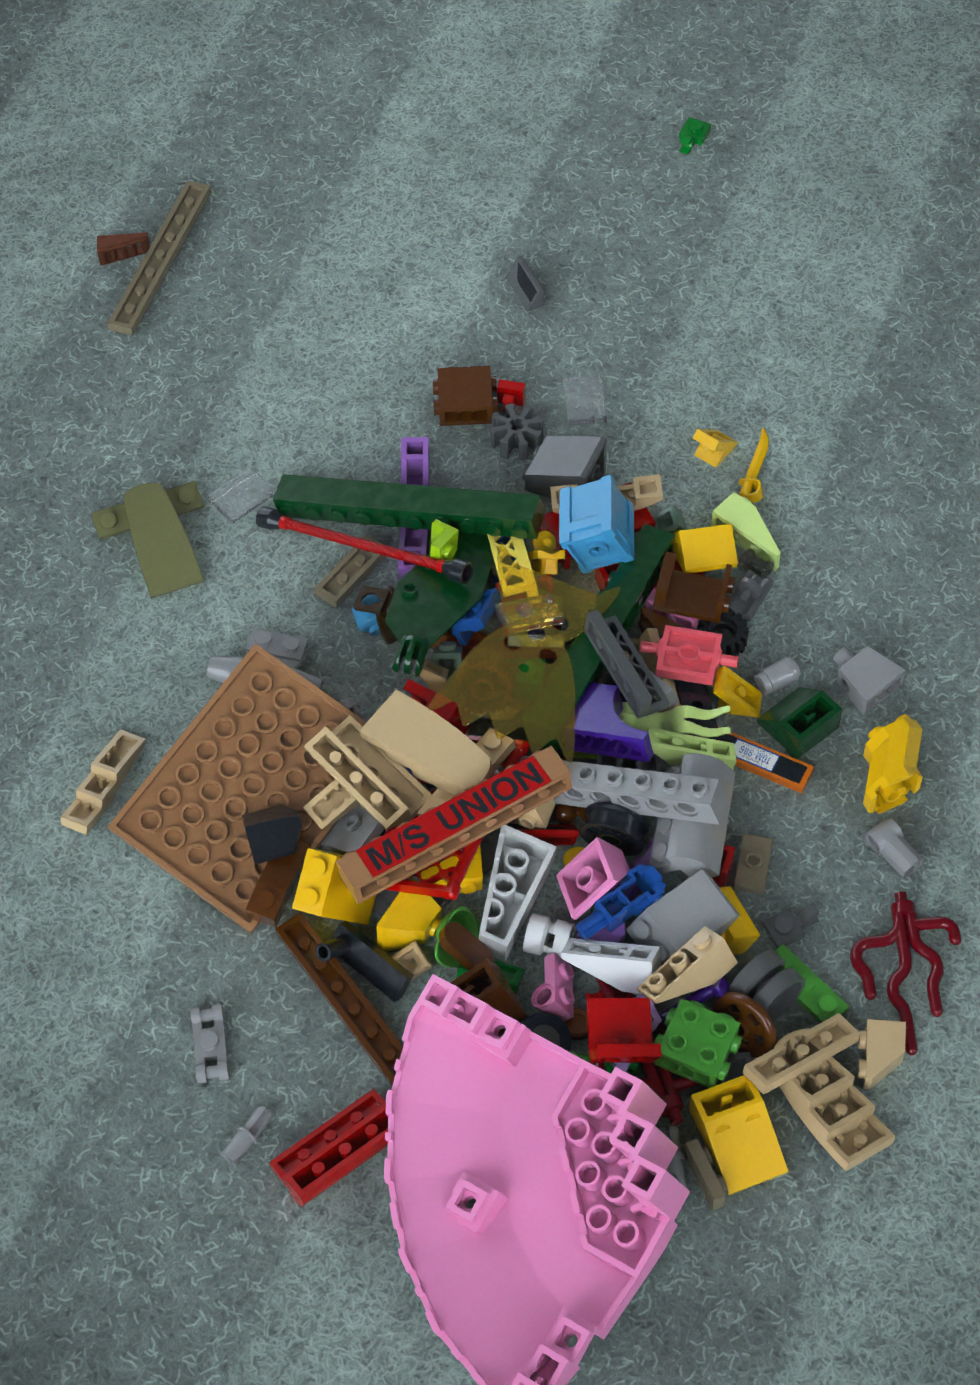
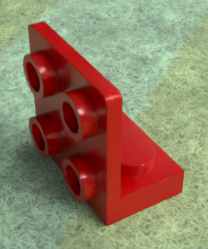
[586,998,662,1063]

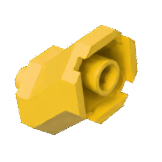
[863,714,923,814]

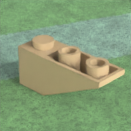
[637,926,738,1004]

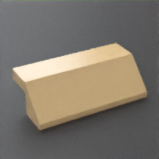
[304,715,432,830]

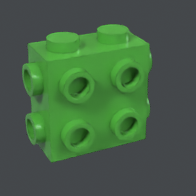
[654,998,743,1088]

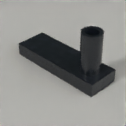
[315,921,413,1002]

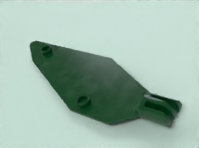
[385,532,500,676]

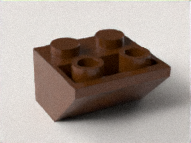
[451,959,528,1037]

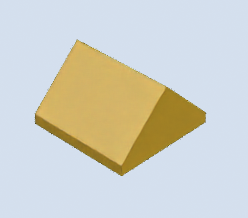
[673,524,738,573]

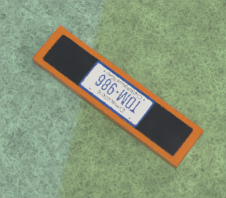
[718,727,814,794]

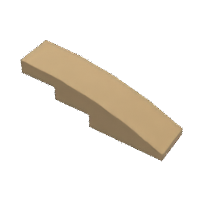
[61,729,146,835]
[303,765,407,830]

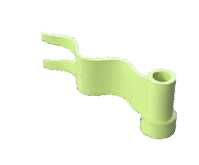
[619,702,731,738]

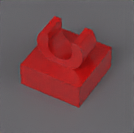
[497,379,526,413]

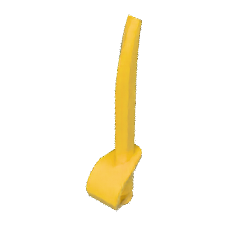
[738,428,769,503]

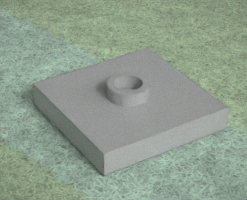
[321,804,385,855]

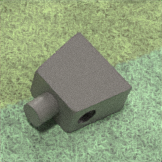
[833,647,906,715]

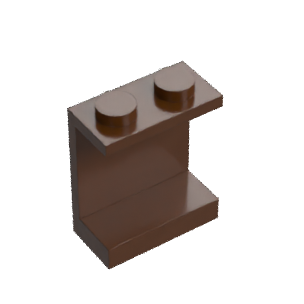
[653,552,735,623]

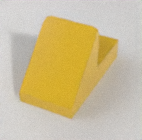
[693,429,739,468]
[713,666,762,717]

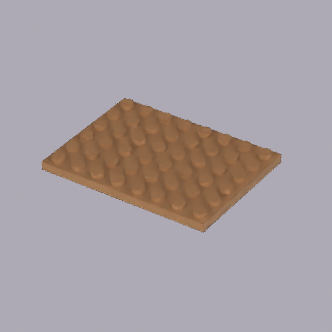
[107,643,367,934]

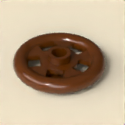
[712,992,777,1058]

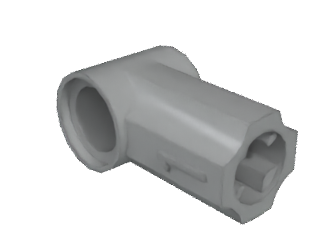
[863,818,924,878]

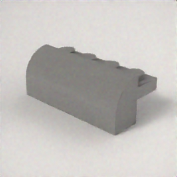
[649,753,736,877]

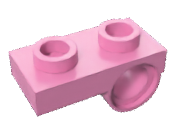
[531,952,575,1021]

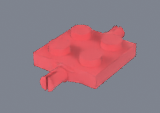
[639,625,739,686]

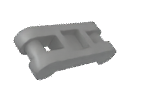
[190,1004,229,1084]

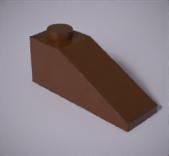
[246,839,311,928]

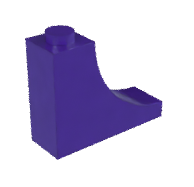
[562,682,653,762]

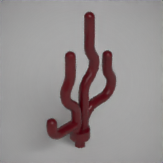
[850,891,962,1056]
[594,978,700,1125]

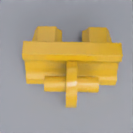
[527,531,565,576]

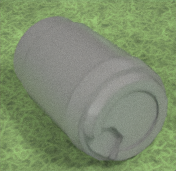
[754,657,801,696]

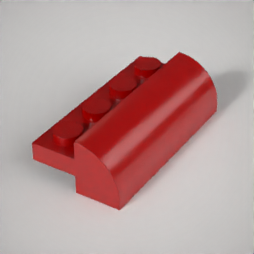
[269,1088,388,1207]

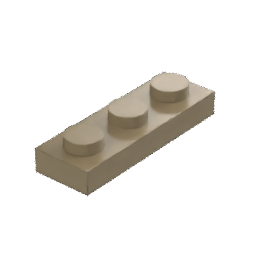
[314,534,386,608]

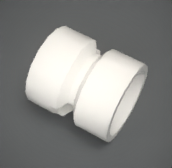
[523,913,575,961]

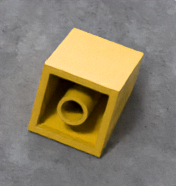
[292,848,377,925]

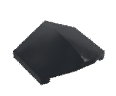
[242,805,302,865]

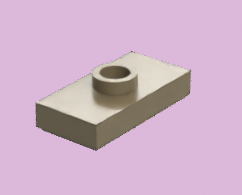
[734,834,773,895]

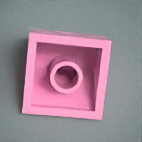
[556,837,630,920]

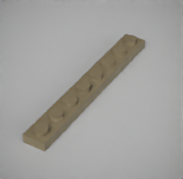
[108,181,211,336]

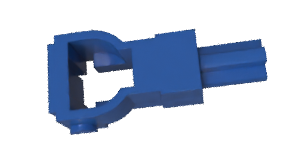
[575,864,666,940]

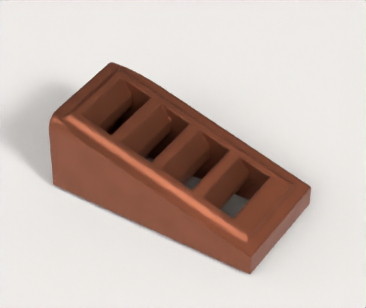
[97,232,150,266]

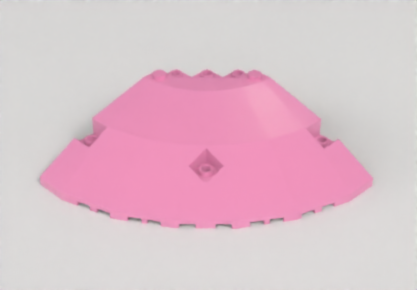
[384,974,690,1385]

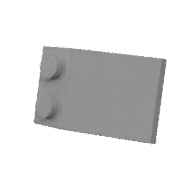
[626,869,740,966]

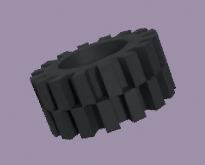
[697,609,749,656]

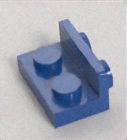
[451,588,502,646]

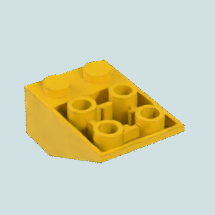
[689,1075,788,1195]

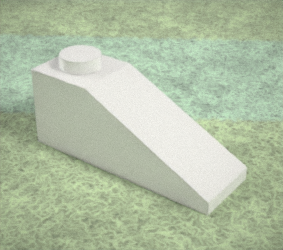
[561,938,661,996]

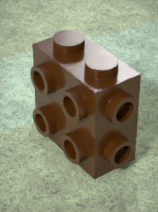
[433,366,498,426]

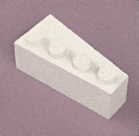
[478,825,557,962]

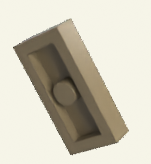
[684,1138,728,1211]

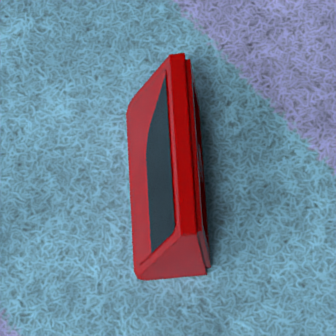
[515,824,579,846]

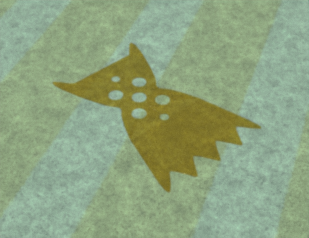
[428,543,620,763]

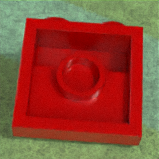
[403,679,472,735]

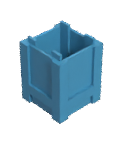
[559,475,635,574]

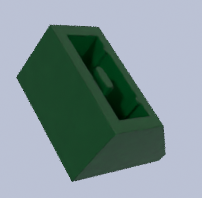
[757,687,842,759]

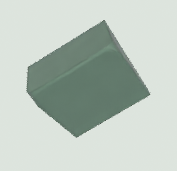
[653,505,688,533]

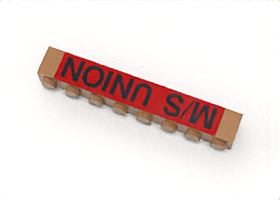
[336,746,572,904]

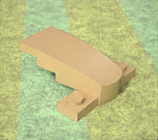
[359,690,516,817]
[743,1013,895,1171]

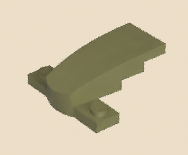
[91,481,204,599]

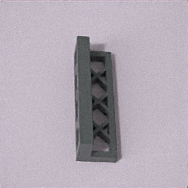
[584,610,670,719]

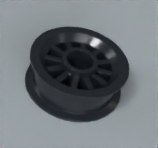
[579,803,649,856]

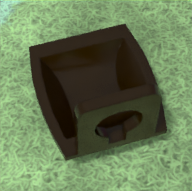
[353,586,397,645]

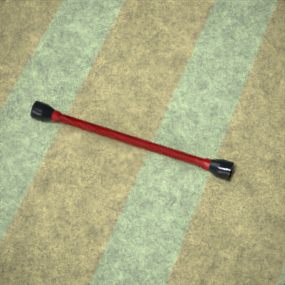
[256,506,473,584]

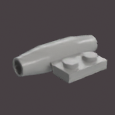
[207,627,324,690]

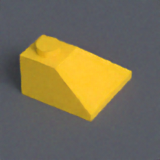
[377,877,442,952]

